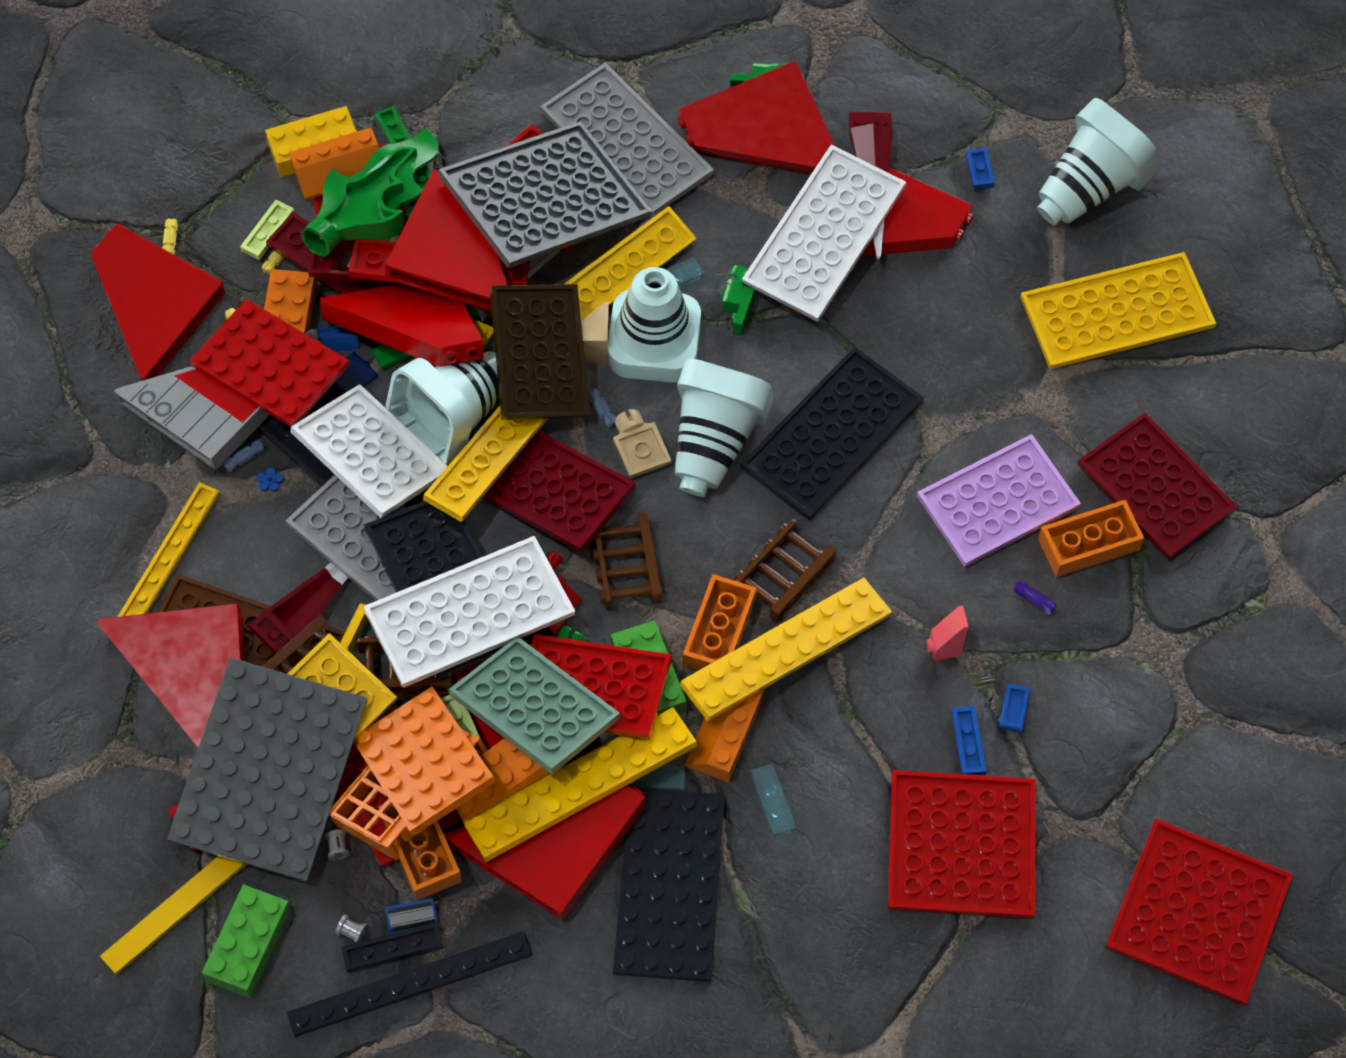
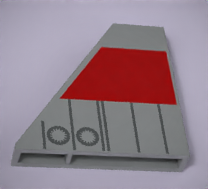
[114,366,270,470]

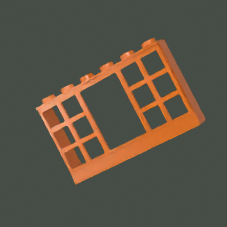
[329,729,487,861]

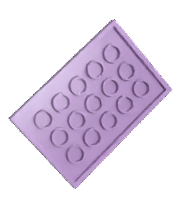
[916,434,1081,567]

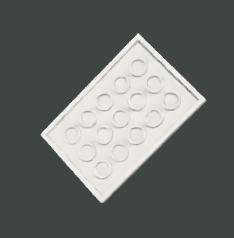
[291,384,448,518]

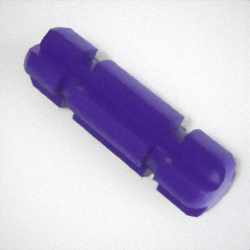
[1014,580,1056,615]

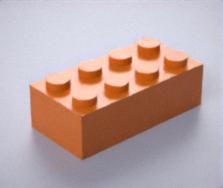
[264,269,318,333]
[1038,499,1144,578]
[682,574,757,671]
[456,738,550,821]
[378,804,462,901]

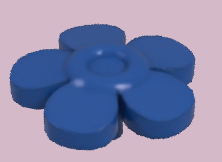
[257,468,283,492]

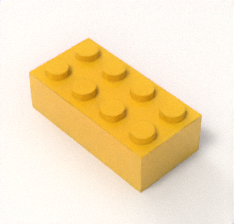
[265,106,357,178]

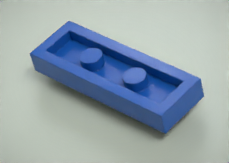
[951,706,987,775]

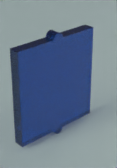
[336,351,378,391]

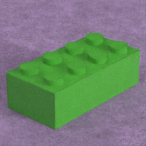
[611,620,687,716]
[202,884,292,999]

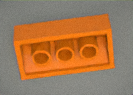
[289,127,379,201]
[684,690,764,783]

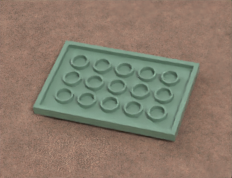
[449,637,620,774]

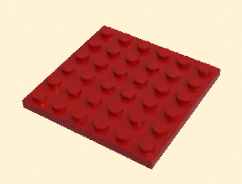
[888,770,1036,919]
[1105,818,1293,1006]

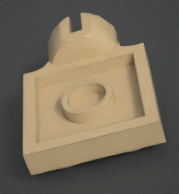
[613,409,672,479]

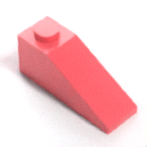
[926,606,968,661]

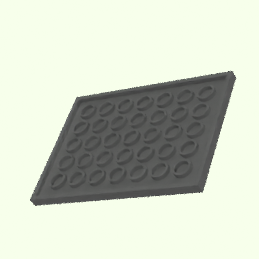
[437,121,651,268]
[167,657,368,882]

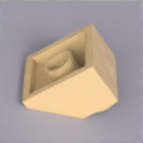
[581,303,609,363]

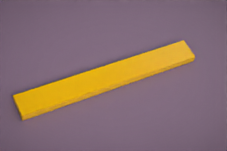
[118,482,220,617]
[100,856,247,976]

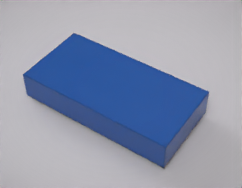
[998,683,1030,733]

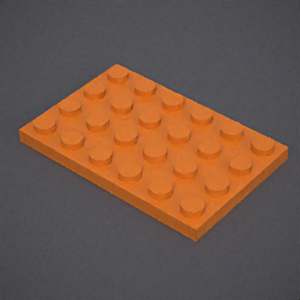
[354,686,496,836]

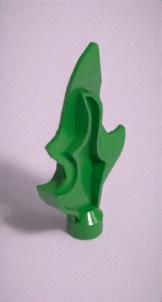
[301,129,439,257]

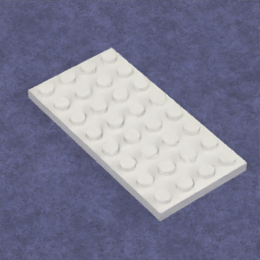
[742,145,906,322]
[364,536,575,688]

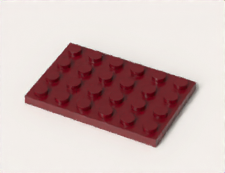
[1077,412,1237,560]
[482,430,636,553]

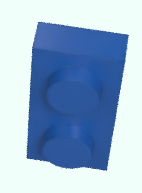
[965,148,995,190]

